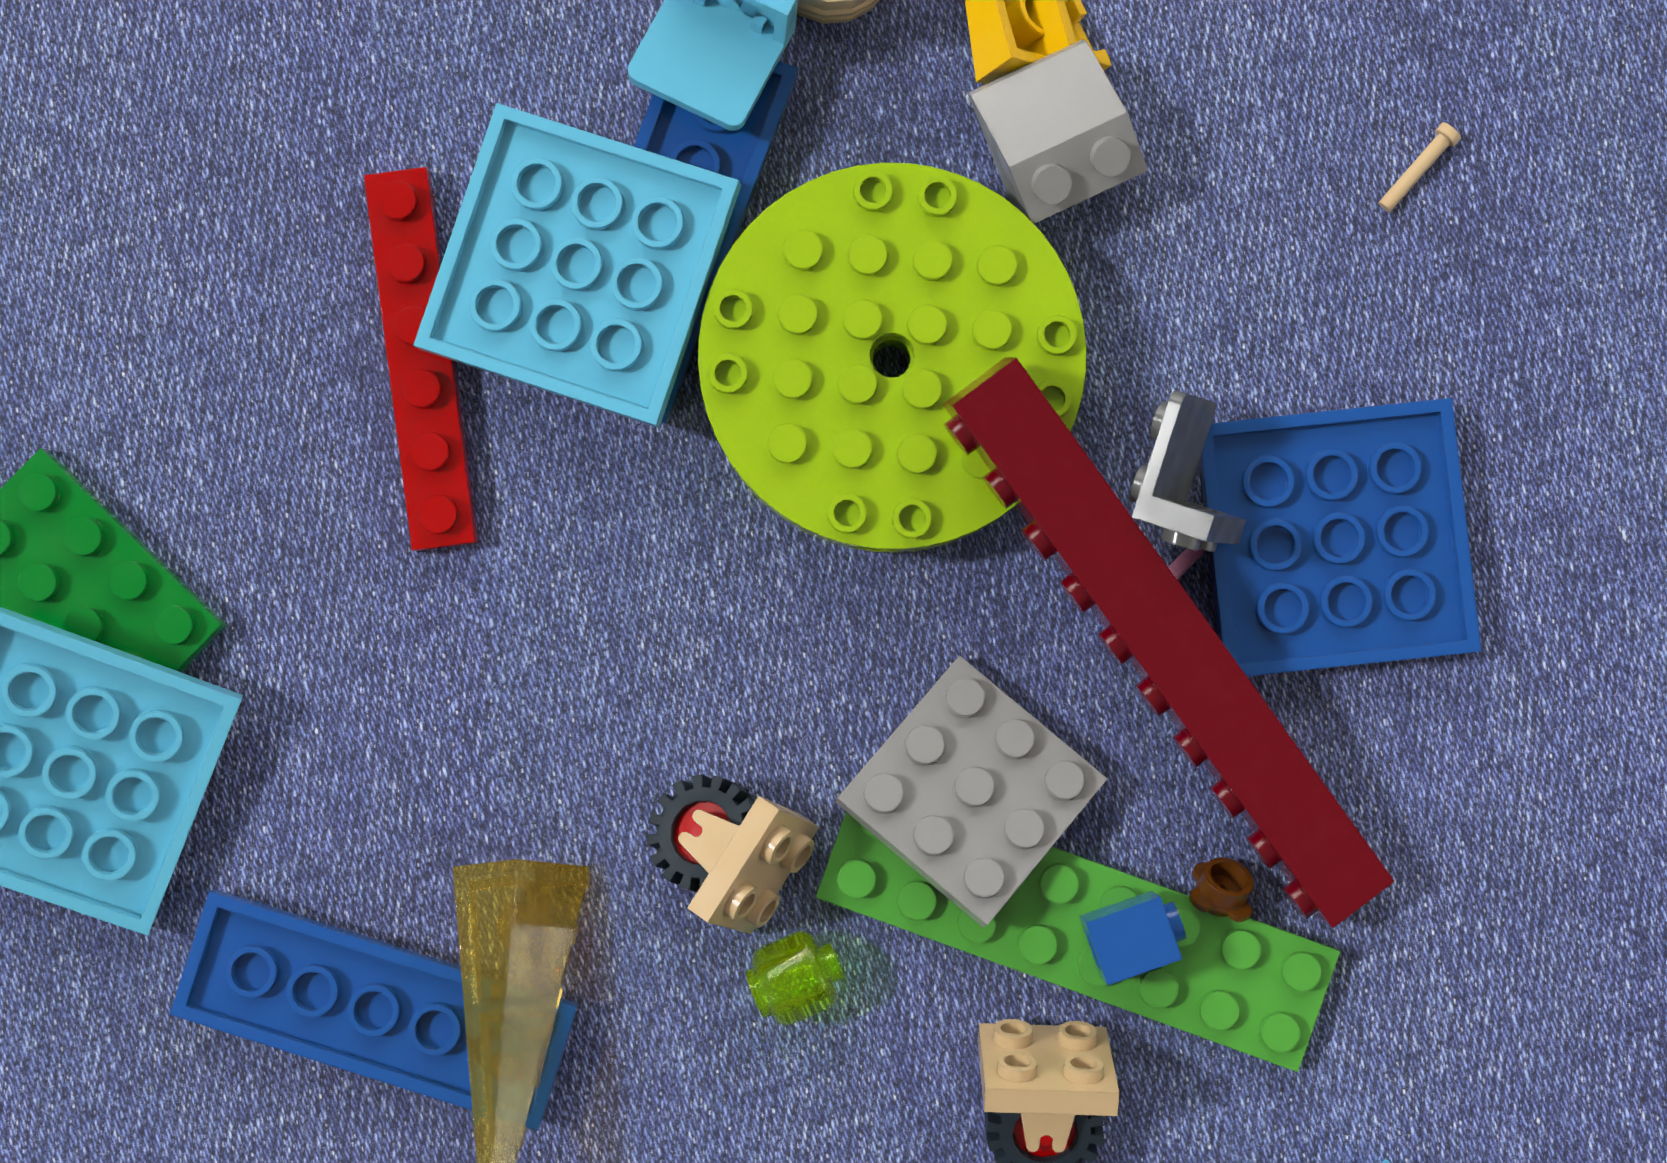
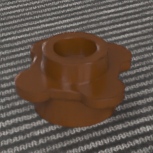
[1189,857,1254,922]

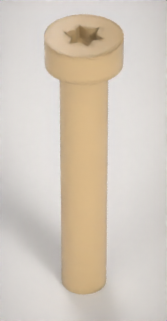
[1378,122,1461,213]

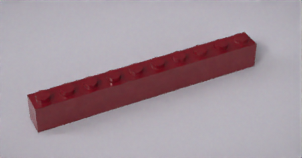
[942,357,1395,928]

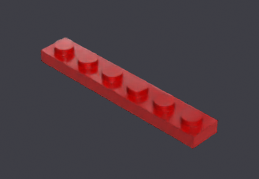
[364,167,478,552]

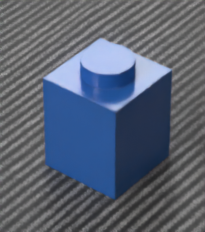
[1079,891,1186,985]

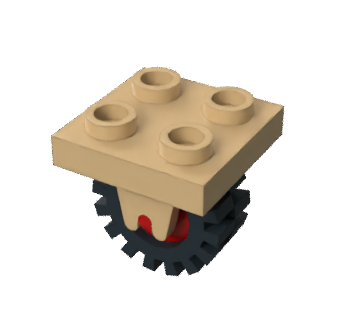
[646,774,819,934]
[978,1019,1119,1163]

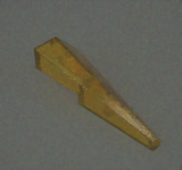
[453,859,591,1163]

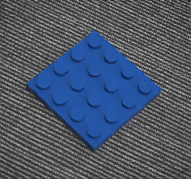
[1199,398,1481,676]

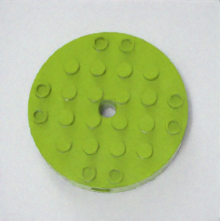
[698,163,1086,553]

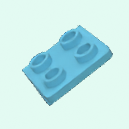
[628,0,798,131]

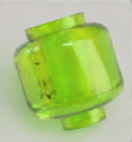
[745,931,845,1026]

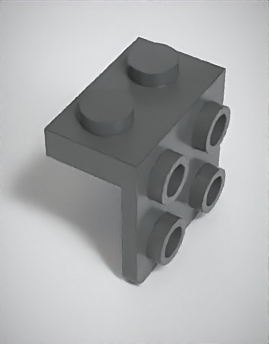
[1130,390,1246,552]

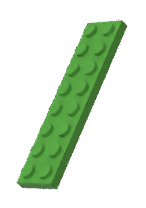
[816,812,1340,1072]

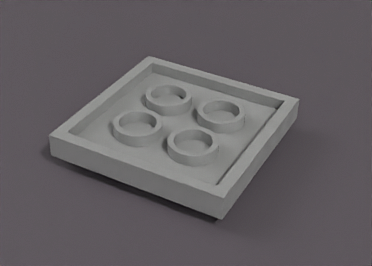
[835,655,1108,928]

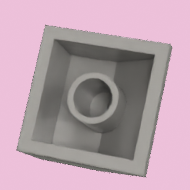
[968,39,1148,224]

